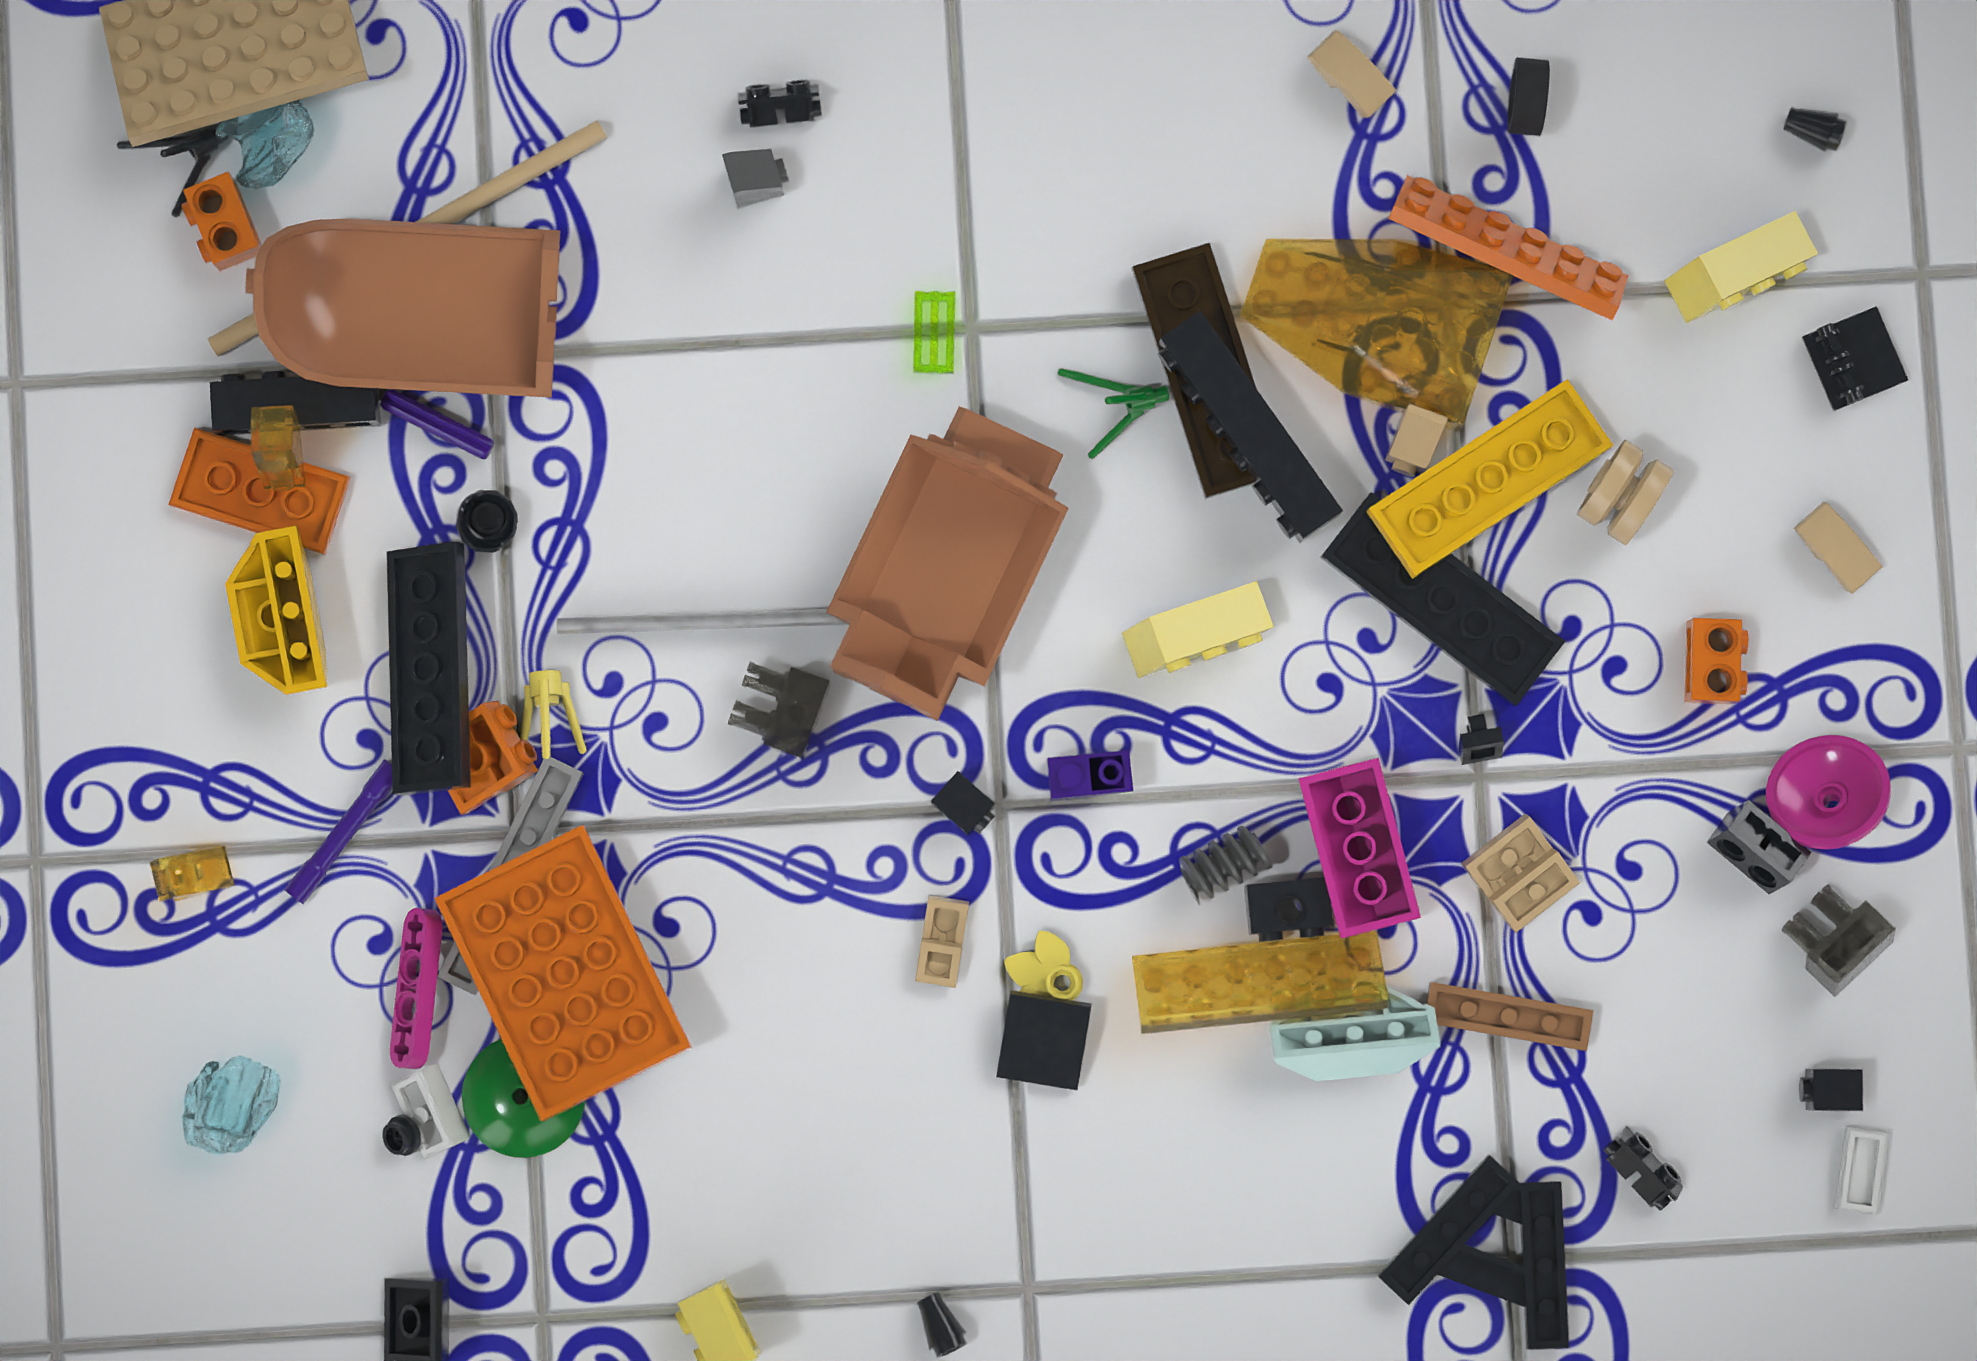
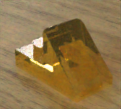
[149,846,235,902]

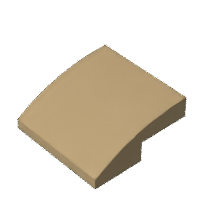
[1461,814,1580,933]

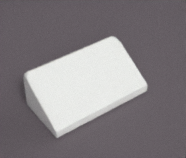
[391,1064,470,1159]

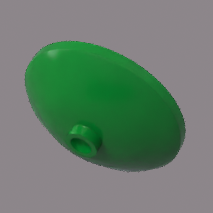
[462,1039,586,1158]

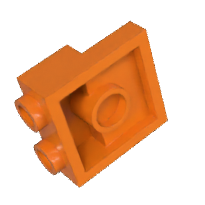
[447,700,538,815]

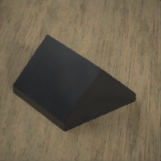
[384,1278,450,1361]

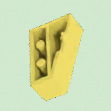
[1664,211,1818,324]
[1122,581,1274,679]

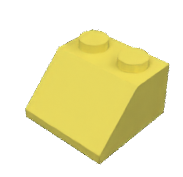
[675,1278,761,1361]

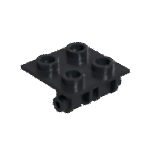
[1802,306,1909,411]

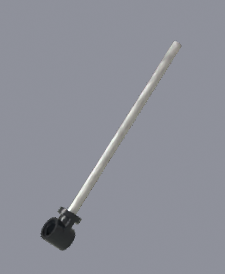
[557,609,848,634]

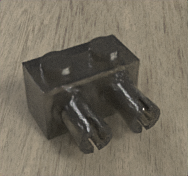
[728,661,831,761]
[1781,884,1896,997]

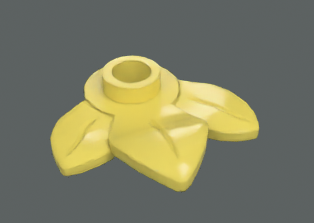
[1004,930,1083,1000]

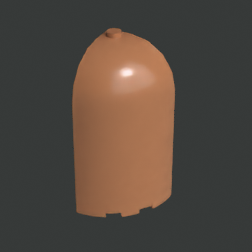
[245,218,560,398]

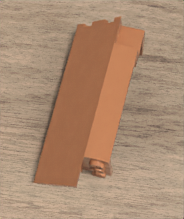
[826,406,1069,721]

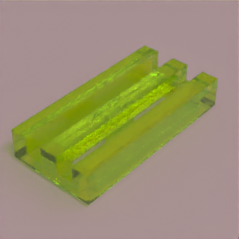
[913,291,955,374]

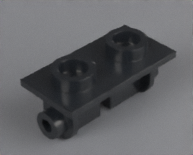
[738,80,822,128]
[1603,1126,1683,1211]

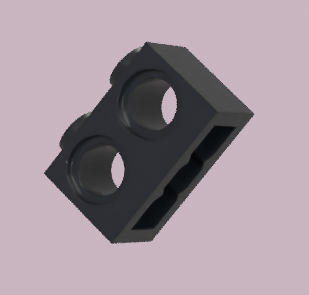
[1706,800,1812,894]

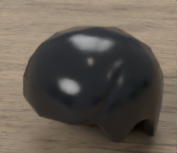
[455,490,518,553]

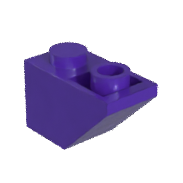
[1046,750,1133,802]

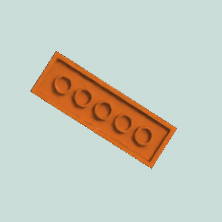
[1388,175,1629,320]

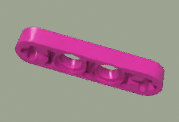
[390,908,443,1070]

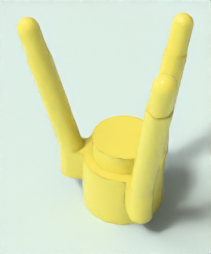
[520,670,586,759]

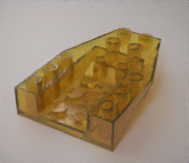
[1240,239,1513,432]

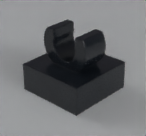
[1458,714,1504,765]

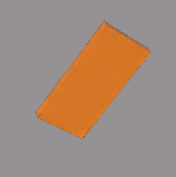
[168,428,351,555]

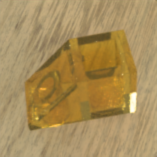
[251,405,305,491]

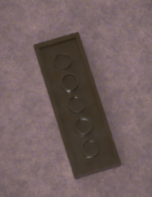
[1132,242,1257,499]

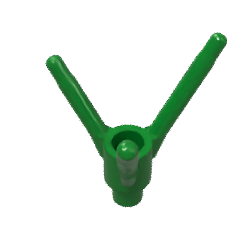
[1058,368,1169,459]

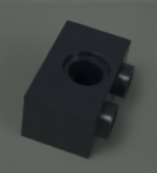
[1244,877,1333,942]

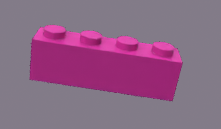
[1298,758,1421,938]

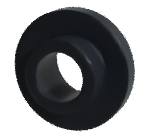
[382,1114,421,1156]

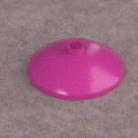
[1766,735,1891,849]

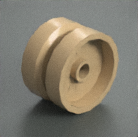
[1576,439,1674,545]

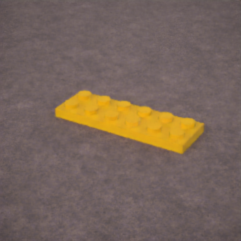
[1366,379,1614,579]

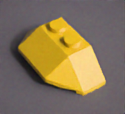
[225,526,328,695]

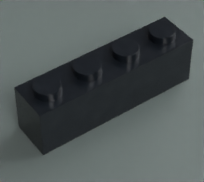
[210,371,381,436]

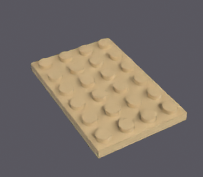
[99,0,369,147]

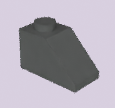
[722,149,789,208]

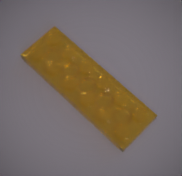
[1132,931,1389,1034]

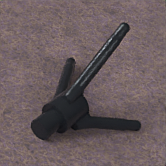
[117,124,230,217]

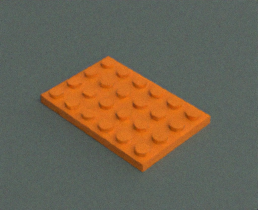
[434,825,692,1122]

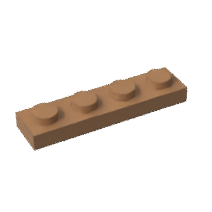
[1426,982,1593,1051]

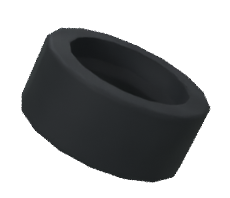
[1507,57,1550,136]

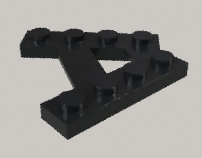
[1377,1155,1569,1350]

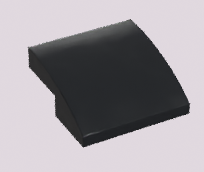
[996,990,1092,1090]

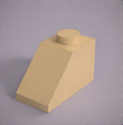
[1385,404,1448,477]

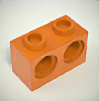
[181,171,262,271]
[1684,618,1749,704]

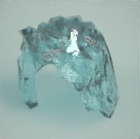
[216,100,314,189]
[182,1055,281,1154]

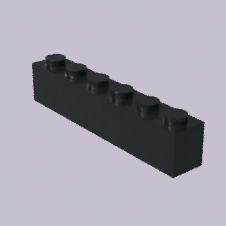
[1157,310,1343,543]

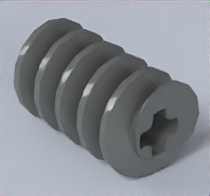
[1179,825,1272,905]

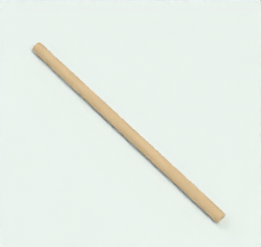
[208,120,607,356]

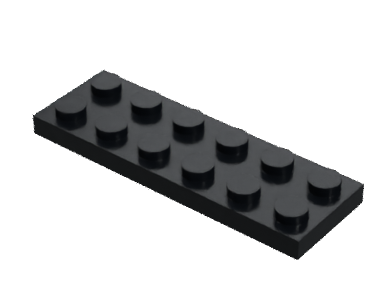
[1320,492,1566,707]
[386,541,471,796]

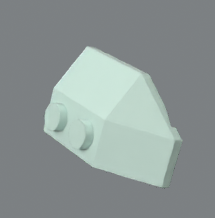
[1270,987,1440,1081]

